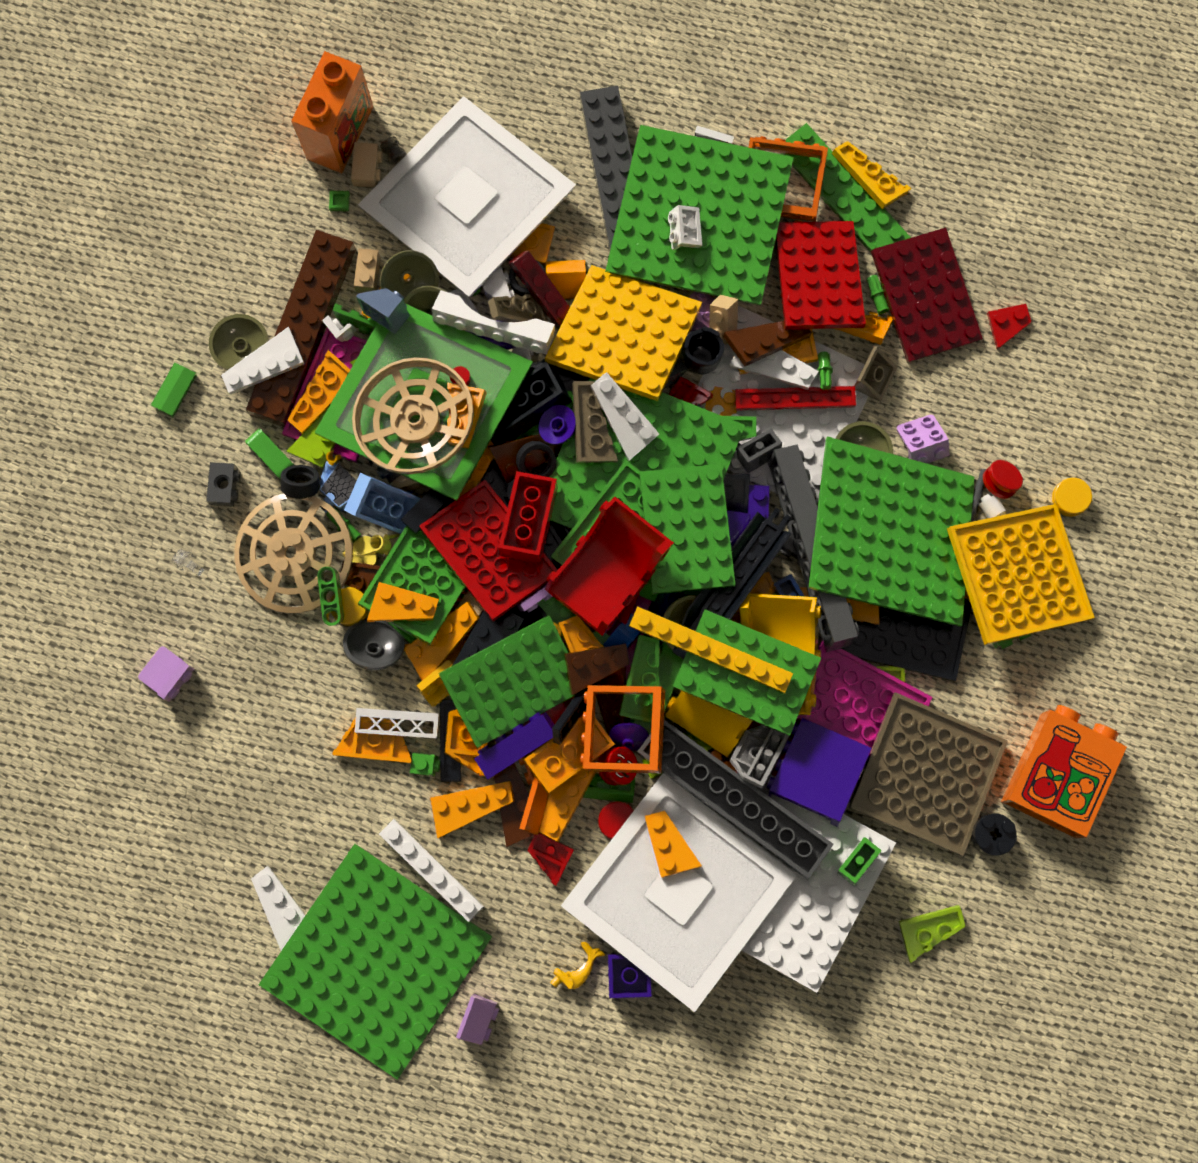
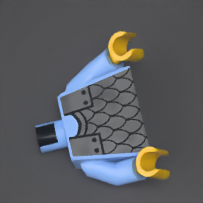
[319,450,357,513]

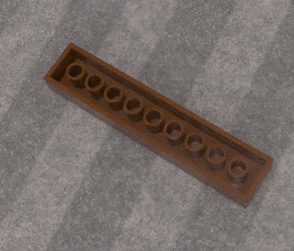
[246,230,356,427]

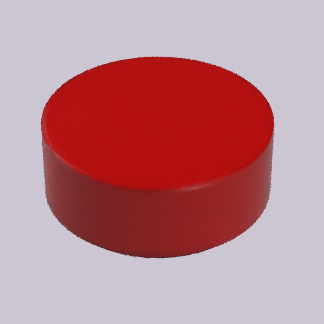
[450,366,471,385]

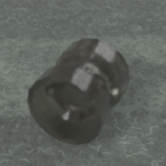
[380,137,406,165]

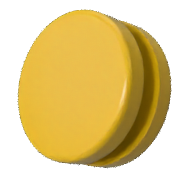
[1052,478,1092,517]
[331,587,369,626]

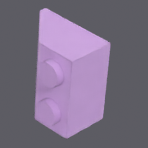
[456,994,499,1045]

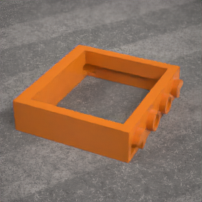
[748,136,828,222]
[580,685,665,773]

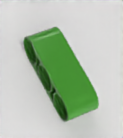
[245,428,294,480]
[317,567,344,626]

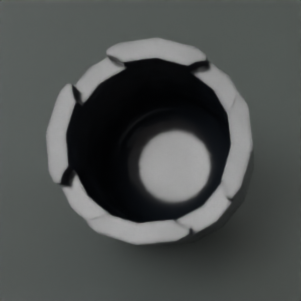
[683,327,725,375]

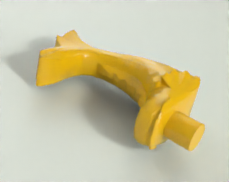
[550,942,605,989]

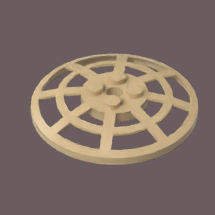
[352,358,474,474]
[234,494,353,613]

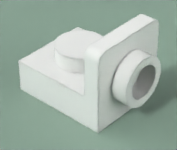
[322,316,357,342]

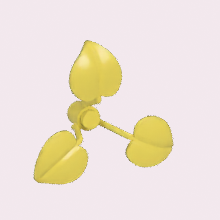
[342,533,401,565]

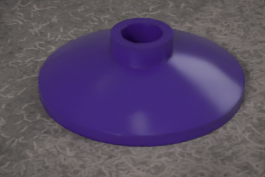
[539,405,576,445]
[609,723,649,752]

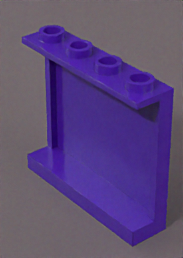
[767,718,872,827]

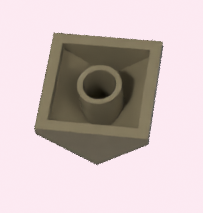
[854,346,897,401]

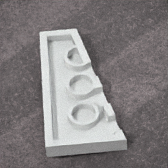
[590,372,659,461]
[251,866,305,951]

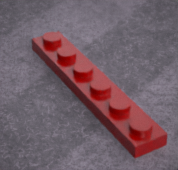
[735,386,856,411]

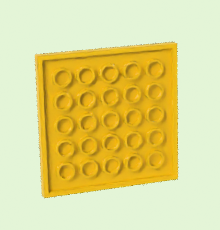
[545,265,702,401]
[947,504,1095,645]

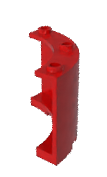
[544,497,674,636]

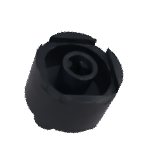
[970,813,1017,856]

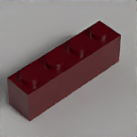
[508,250,570,327]

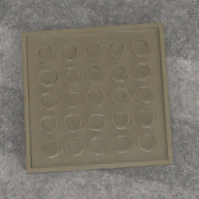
[848,692,1008,856]

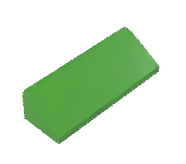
[583,774,636,803]

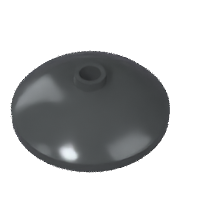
[343,619,405,670]

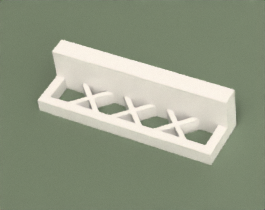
[355,708,440,738]

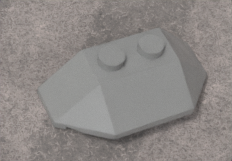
[730,725,793,789]

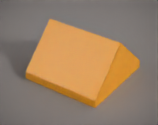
[546,260,586,299]

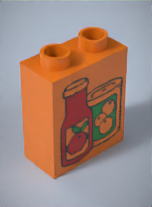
[291,51,374,173]
[1001,705,1127,839]

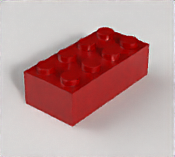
[498,471,558,564]

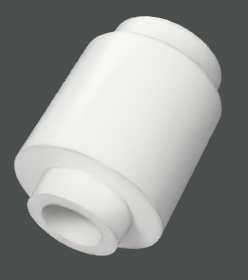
[979,493,1006,518]

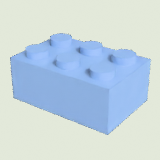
[344,473,421,534]

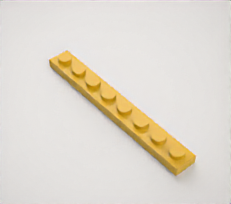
[629,606,793,693]

